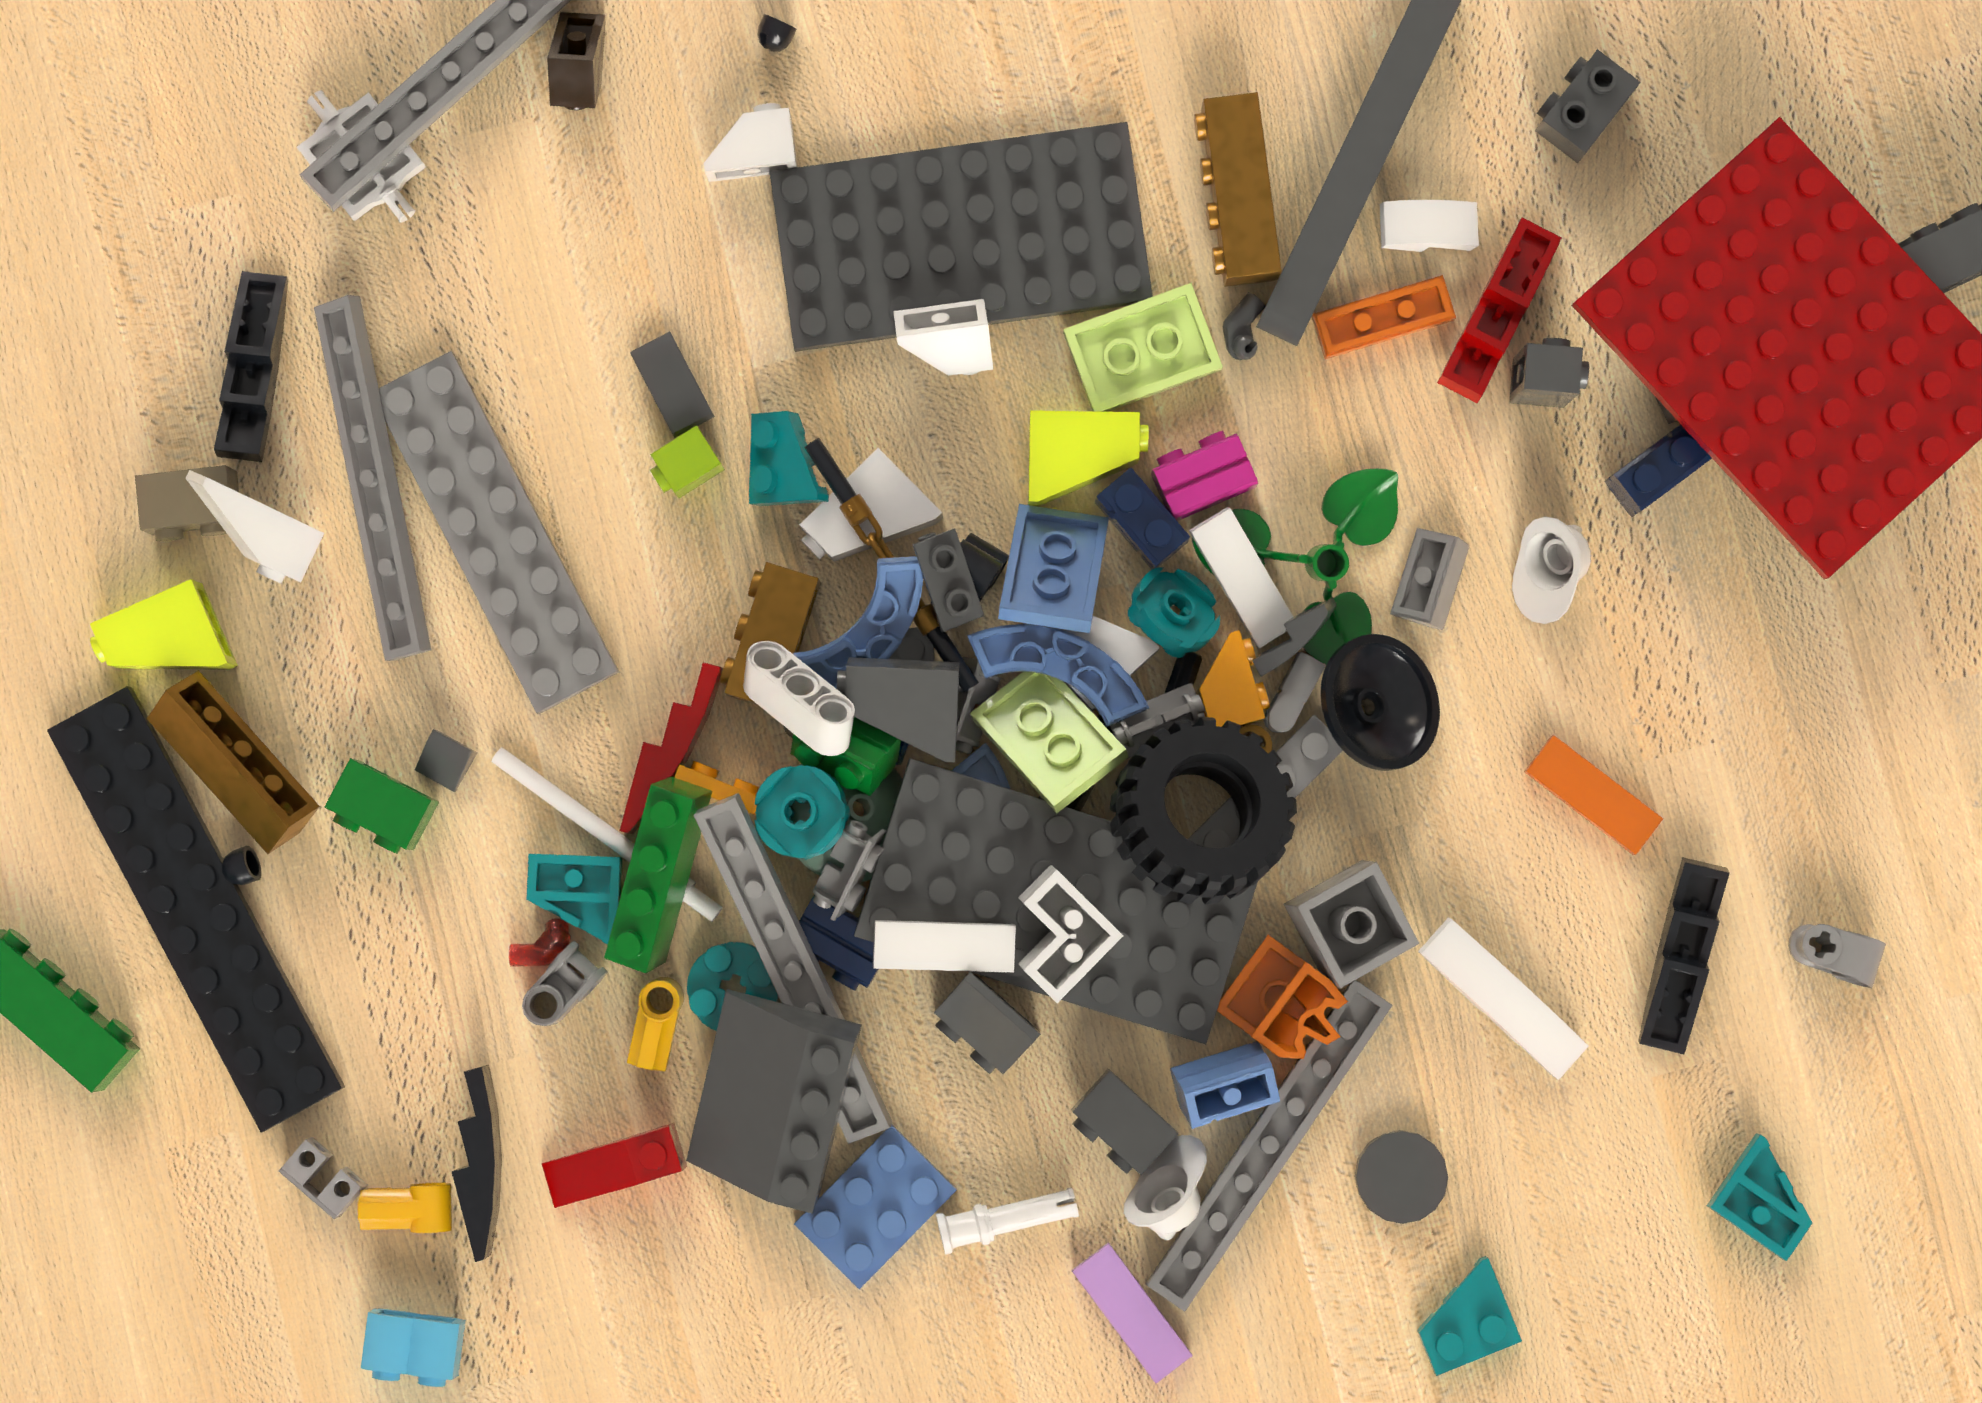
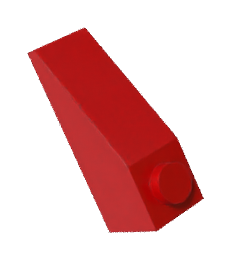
[542,1123,687,1208]

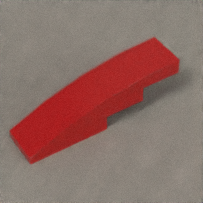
[1437,217,1562,403]
[619,662,723,834]

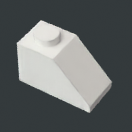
[704,103,797,182]
[893,299,993,376]

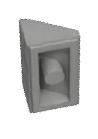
[1390,528,1469,630]

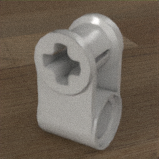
[1788,924,1886,988]
[522,941,608,1026]

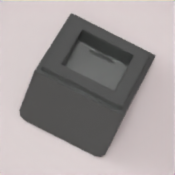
[415,729,477,792]

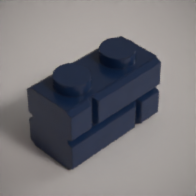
[1605,424,1712,517]
[1095,468,1190,570]
[799,894,879,991]

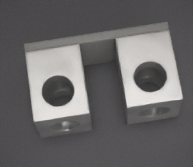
[279,1137,368,1219]

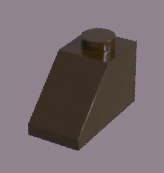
[547,12,606,110]

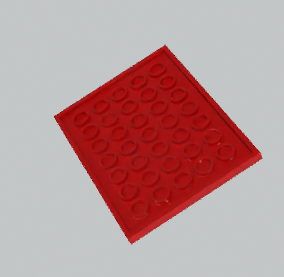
[1571,117,1982,580]

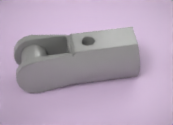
[1264,652,1326,733]

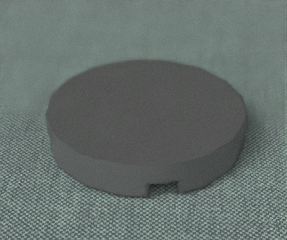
[1354,1130,1448,1224]

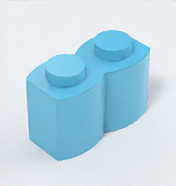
[361,1308,466,1387]

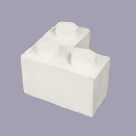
[1018,865,1123,1003]

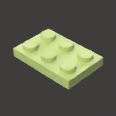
[1063,283,1223,412]
[970,672,1129,814]

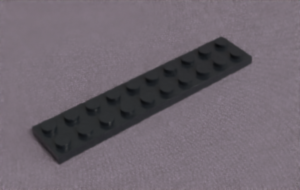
[47,686,345,1133]

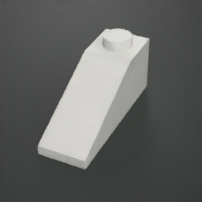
[186,470,324,584]

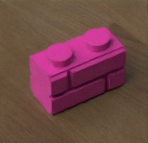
[1151,431,1258,521]

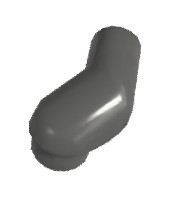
[1222,292,1265,360]

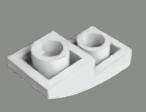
[1379,200,1479,252]

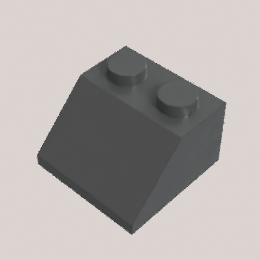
[934,971,1041,1074]

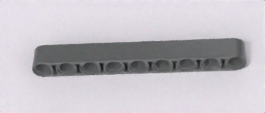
[1256,0,1462,346]

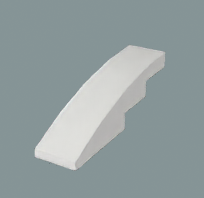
[1418,917,1589,1080]

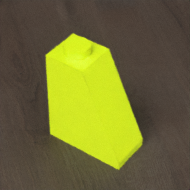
[1028,410,1149,507]
[90,579,238,670]

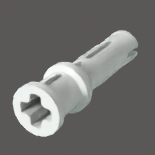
[936,1188,1079,1255]

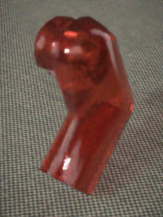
[509,918,571,967]

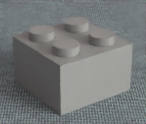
[1284,860,1419,988]

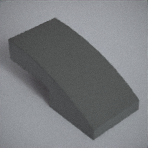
[630,331,715,438]
[1252,597,1337,676]

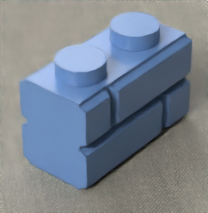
[1170,1041,1280,1129]

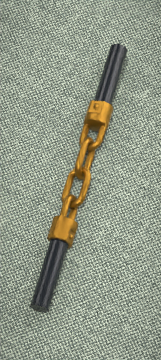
[804,438,979,693]

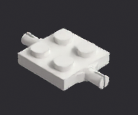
[297,90,426,223]

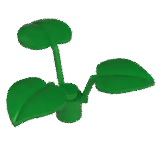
[1192,468,1398,665]

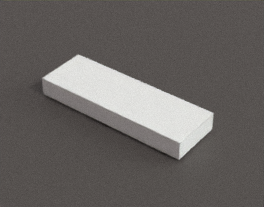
[1188,507,1293,648]
[873,920,1016,973]

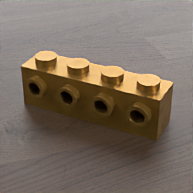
[1194,92,1282,287]
[147,670,320,854]

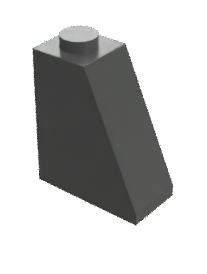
[836,657,960,763]

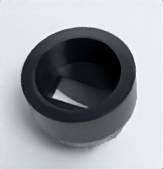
[757,14,797,52]
[222,846,261,885]

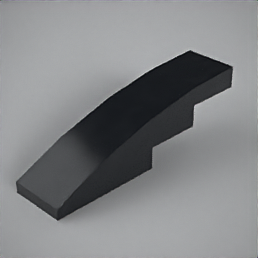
[214,271,288,462]
[1638,857,1730,1054]
[452,1065,502,1262]

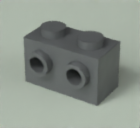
[1535,49,1641,163]
[1509,338,1589,408]
[1071,1069,1178,1175]

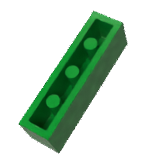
[604,776,713,973]
[0,928,140,1093]

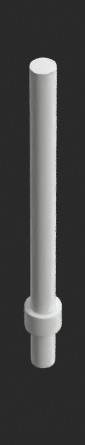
[491,747,723,922]

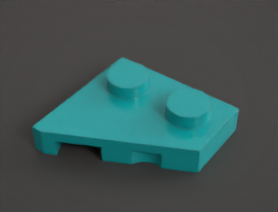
[749,411,829,506]
[526,854,622,945]
[1706,1133,1813,1261]
[1417,1256,1522,1376]

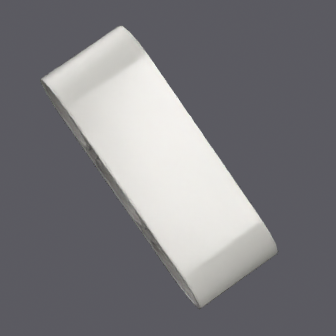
[743,641,855,756]

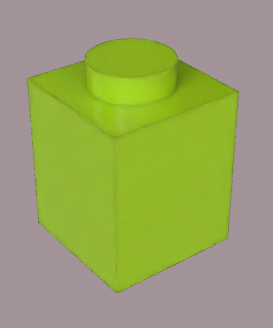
[650,425,725,498]

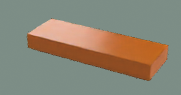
[1312,275,1456,359]
[1524,735,1663,855]

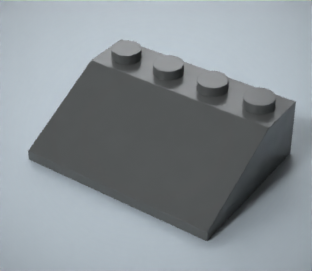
[686,989,862,1214]

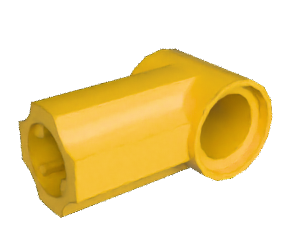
[627,977,684,1072]
[358,1183,452,1233]

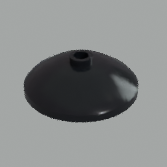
[1320,634,1440,771]

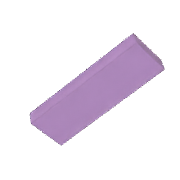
[1072,1242,1193,1383]

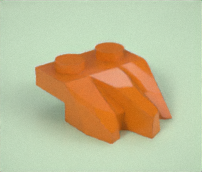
[1217,935,1348,1059]

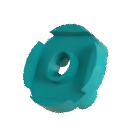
[1128,567,1220,658]
[754,765,850,860]
[687,942,779,1031]

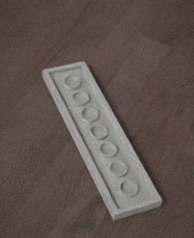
[379,351,619,714]

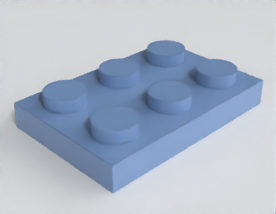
[998,504,1109,633]
[794,1124,957,1289]

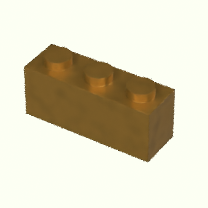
[720,562,821,705]

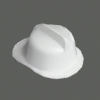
[1512,516,1591,624]
[1124,1135,1207,1240]

